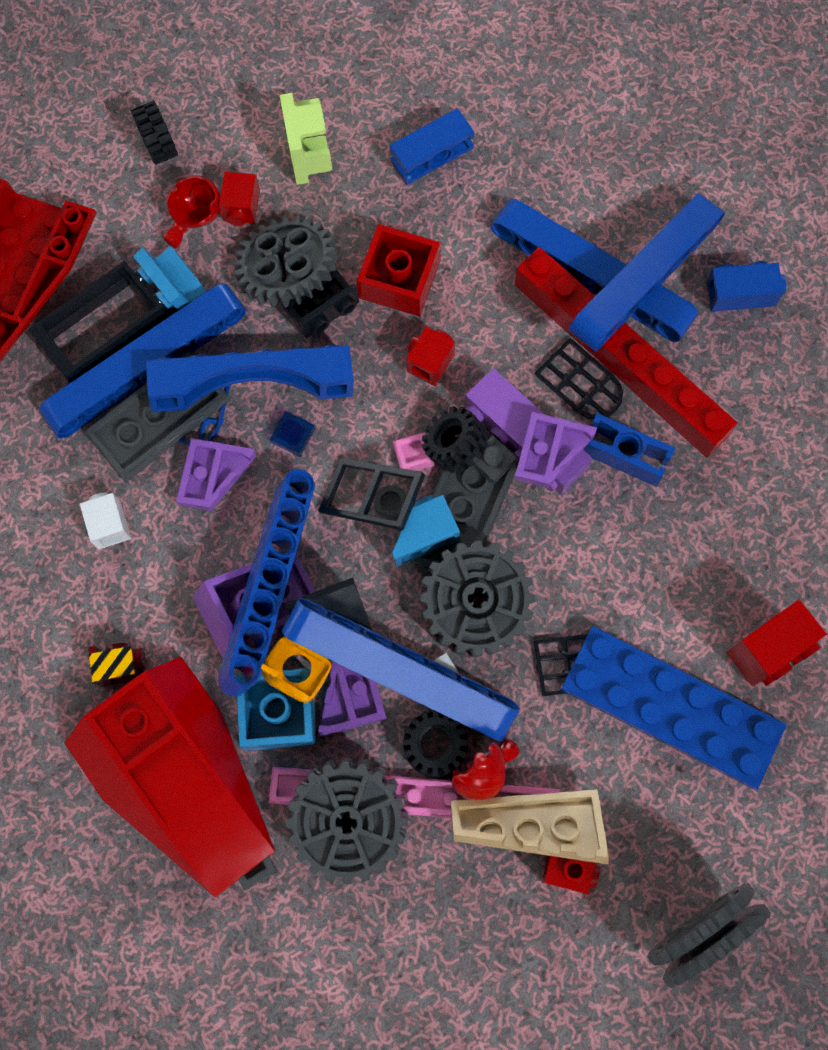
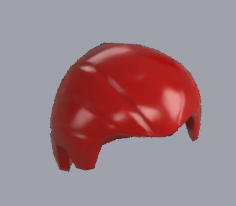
[163,175,220,249]
[452,739,520,800]

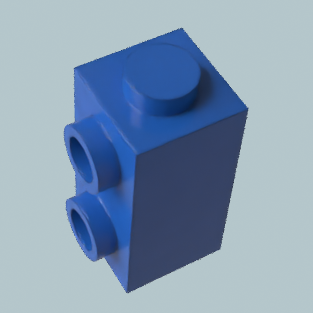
[706,261,787,312]

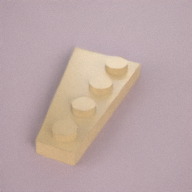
[451,789,609,864]

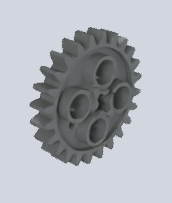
[233,215,339,308]

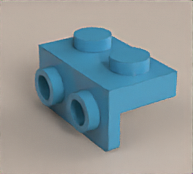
[133,247,207,310]

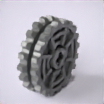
[418,541,535,657]
[286,757,408,884]
[647,883,771,988]

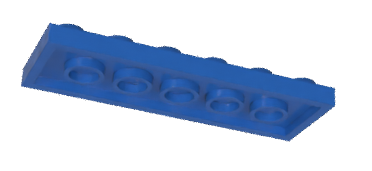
[560,626,787,790]

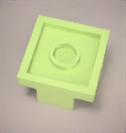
[280,93,332,185]

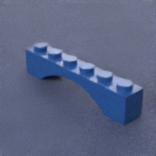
[146,344,354,412]

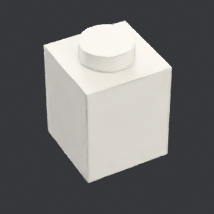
[80,493,131,549]

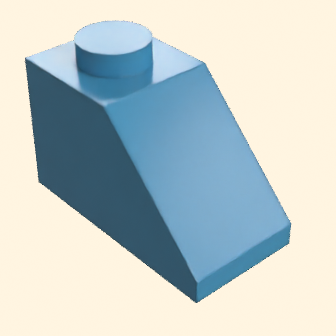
[392,495,460,567]

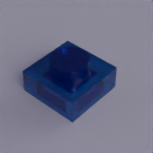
[269,411,316,457]

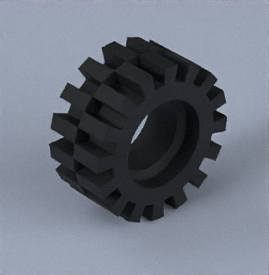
[131,100,178,165]
[422,406,488,473]
[403,710,468,778]

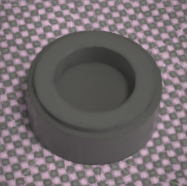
[374,485,406,520]

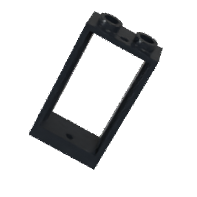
[28,261,168,383]

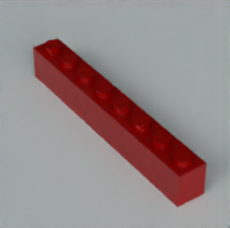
[514,247,738,458]

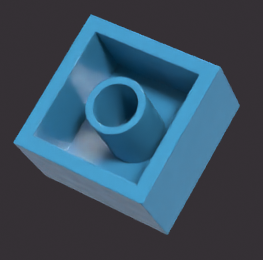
[236,668,317,751]

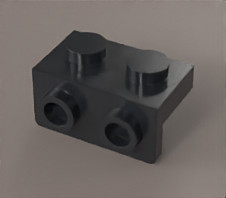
[283,270,359,339]

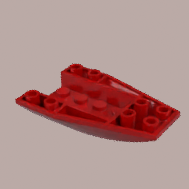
[0,179,97,362]
[64,657,275,897]

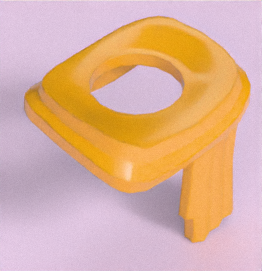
[261,636,332,703]

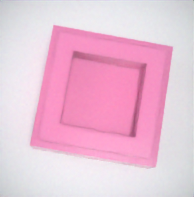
[393,432,434,471]

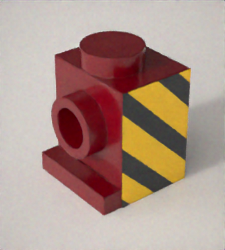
[88,643,146,687]

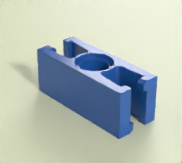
[390,108,474,185]
[583,413,675,487]

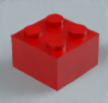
[357,224,441,317]
[726,599,827,687]

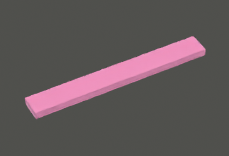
[269,766,560,818]

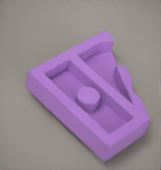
[515,412,597,488]
[176,438,256,511]
[318,661,386,738]

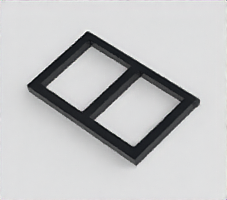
[318,457,425,530]

